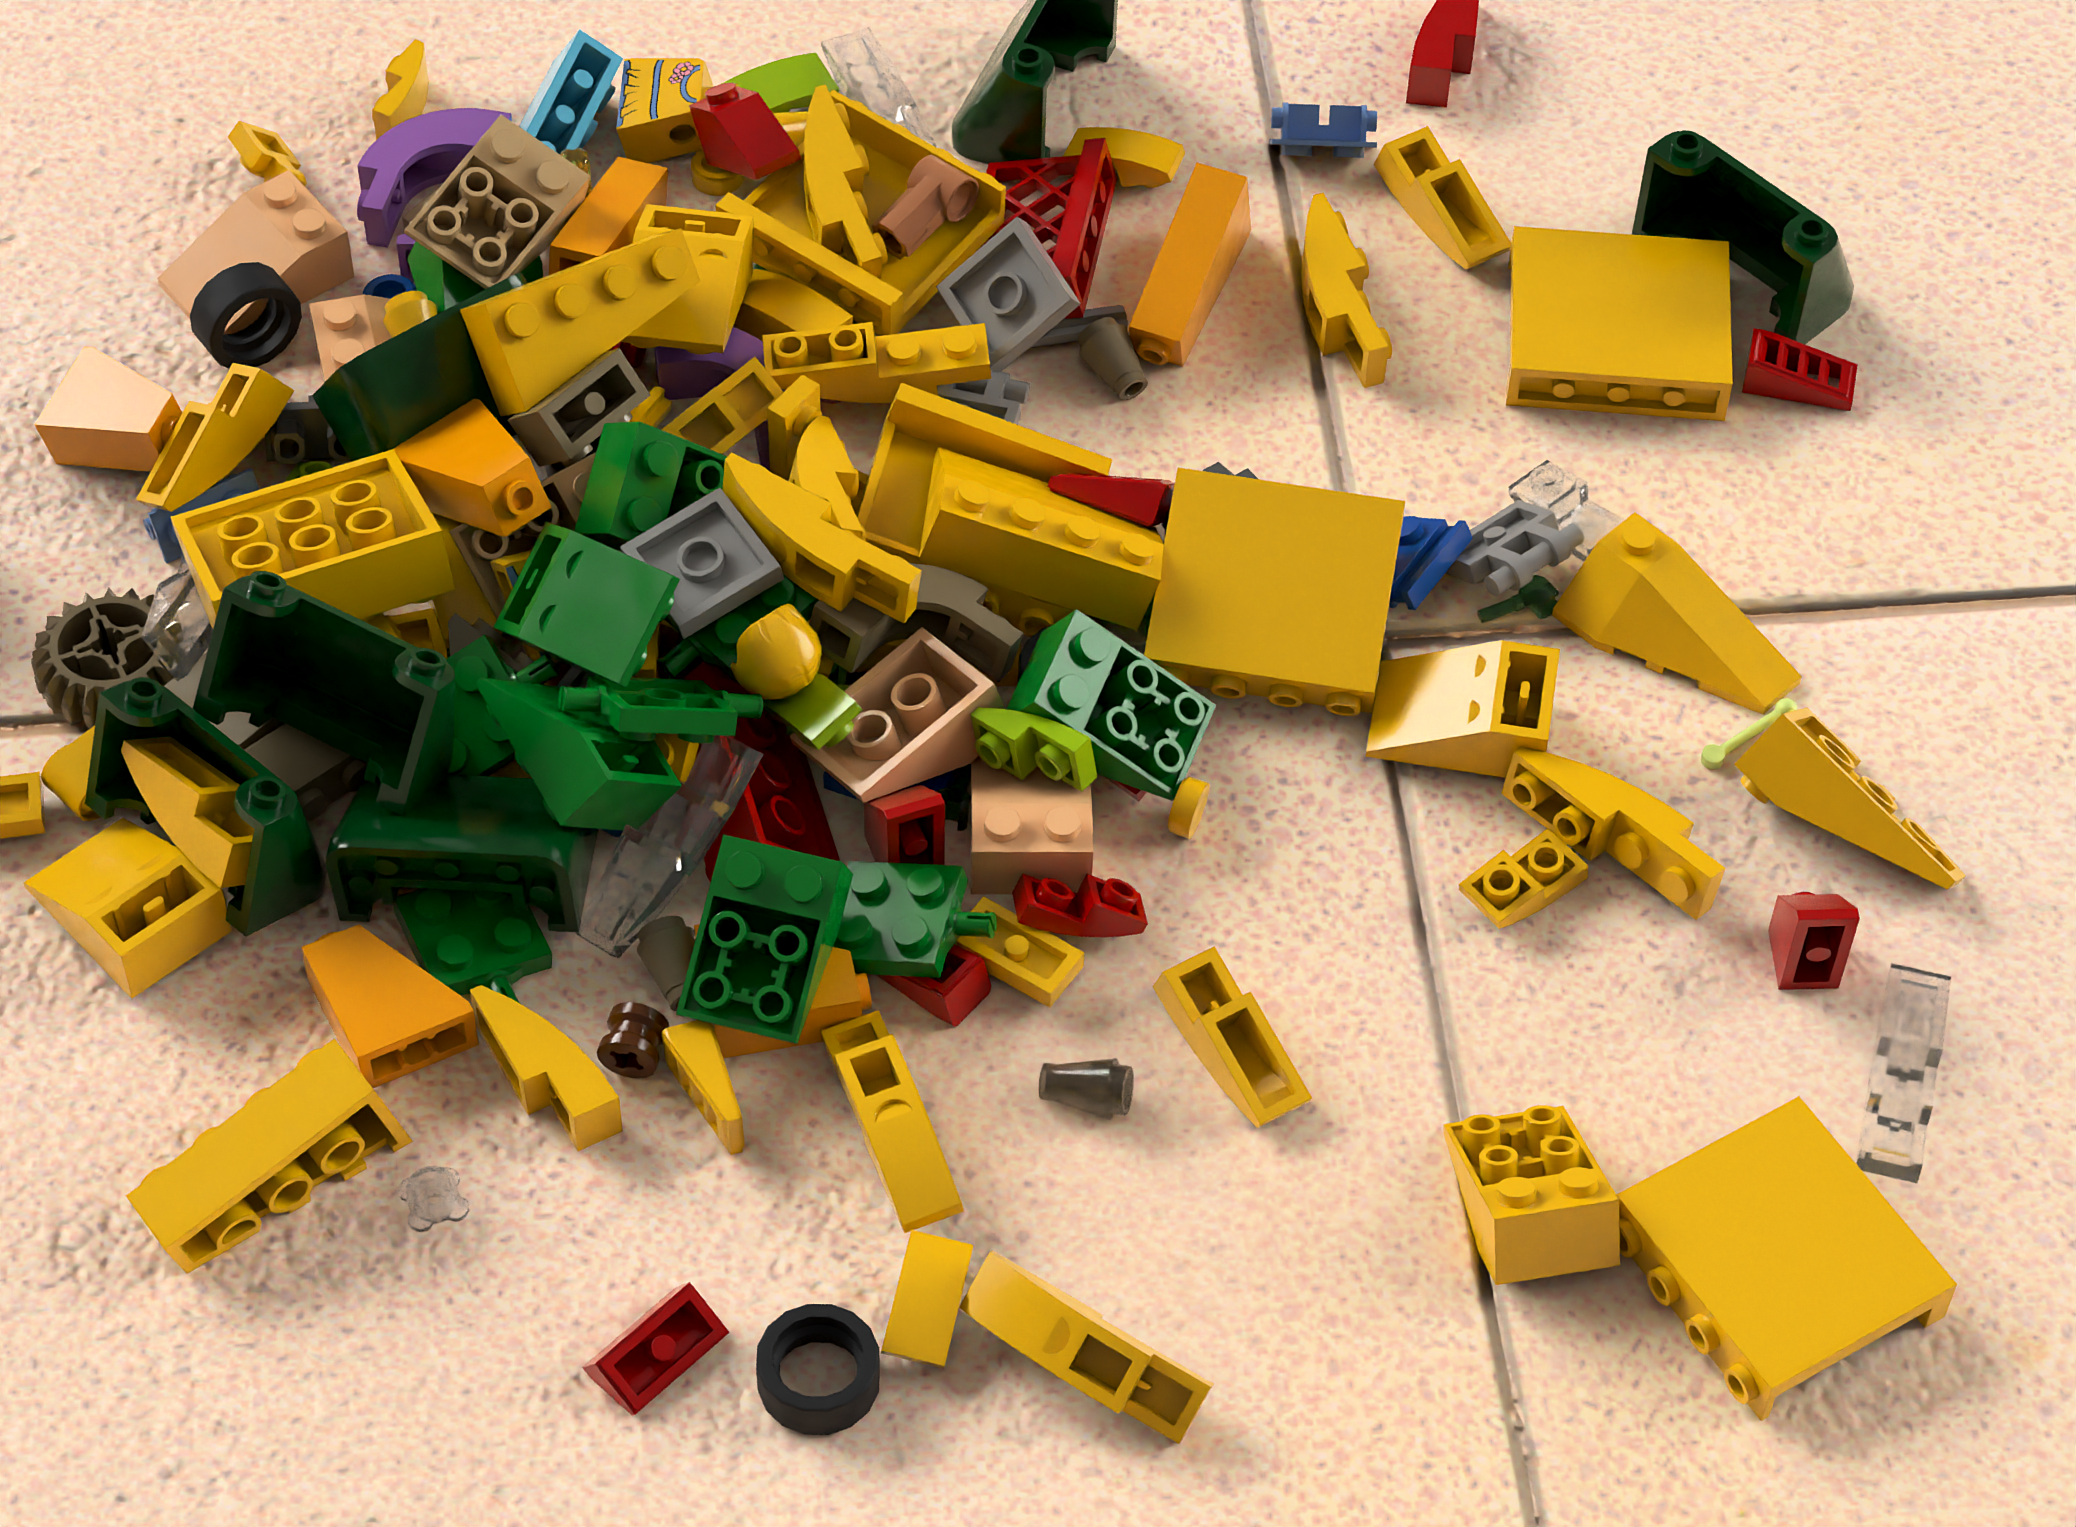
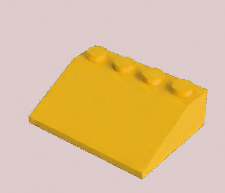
[918,447,1164,630]
[170,449,455,629]

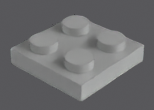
[936,217,1081,372]
[620,488,784,639]

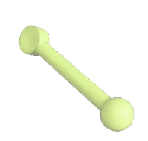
[1701,698,1798,770]

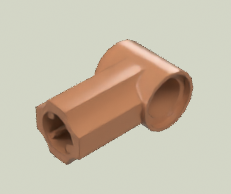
[871,155,979,260]

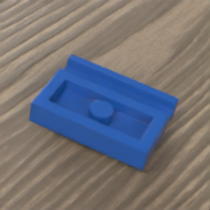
[1389,516,1473,610]

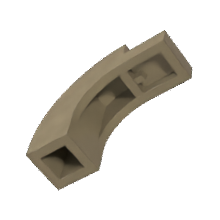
[809,563,1024,682]

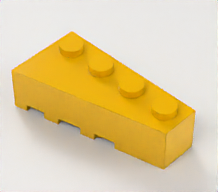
[460,228,700,417]
[126,1039,413,1274]

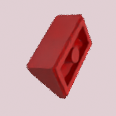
[582,1282,730,1416]

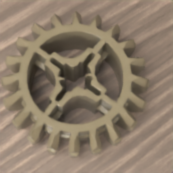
[31,587,193,729]

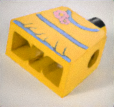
[616,58,739,163]

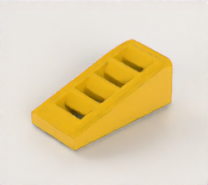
[662,1020,745,1155]

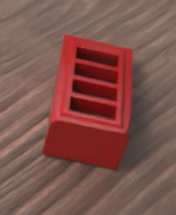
[1742,328,1858,411]
[1047,473,1175,527]
[877,945,991,1027]

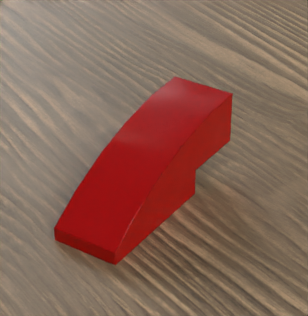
[1406,0,1479,108]

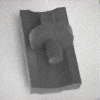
[265,395,351,464]

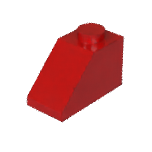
[689,83,801,180]
[864,785,945,865]
[1768,892,1860,990]

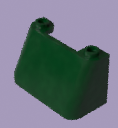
[951,0,1118,164]
[1632,130,1854,344]
[312,273,528,462]
[193,571,455,815]
[85,677,327,937]
[325,775,598,933]

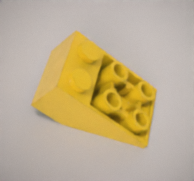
[620,204,754,355]
[1365,640,1560,778]
[23,817,232,999]
[1443,1105,1620,1285]

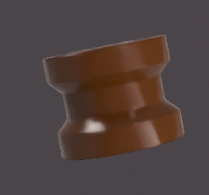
[597,1002,670,1079]

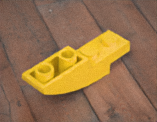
[804,84,888,279]
[1301,193,1392,388]
[762,322,992,403]
[661,356,783,454]
[788,416,866,541]
[722,452,922,623]
[1501,747,1726,920]
[820,1010,964,1234]
[959,1250,1214,1444]

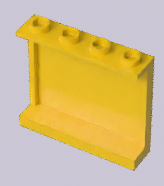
[715,90,1006,336]
[1506,226,1733,421]
[856,383,1112,637]
[1144,467,1405,716]
[1616,1096,1957,1421]

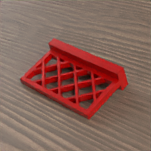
[977,138,1117,319]

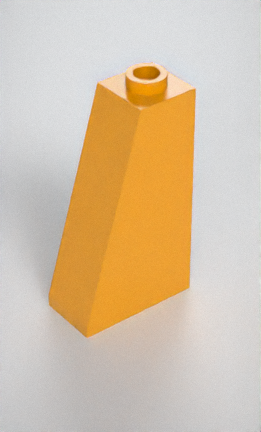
[549,157,668,275]
[1129,162,1251,367]
[391,398,552,537]

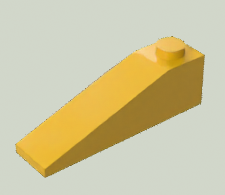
[1552,512,1802,715]
[1734,707,1966,890]

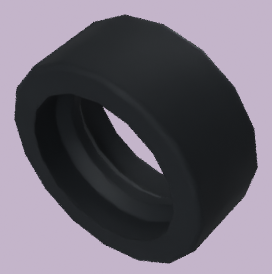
[190,262,302,369]
[756,1304,880,1435]

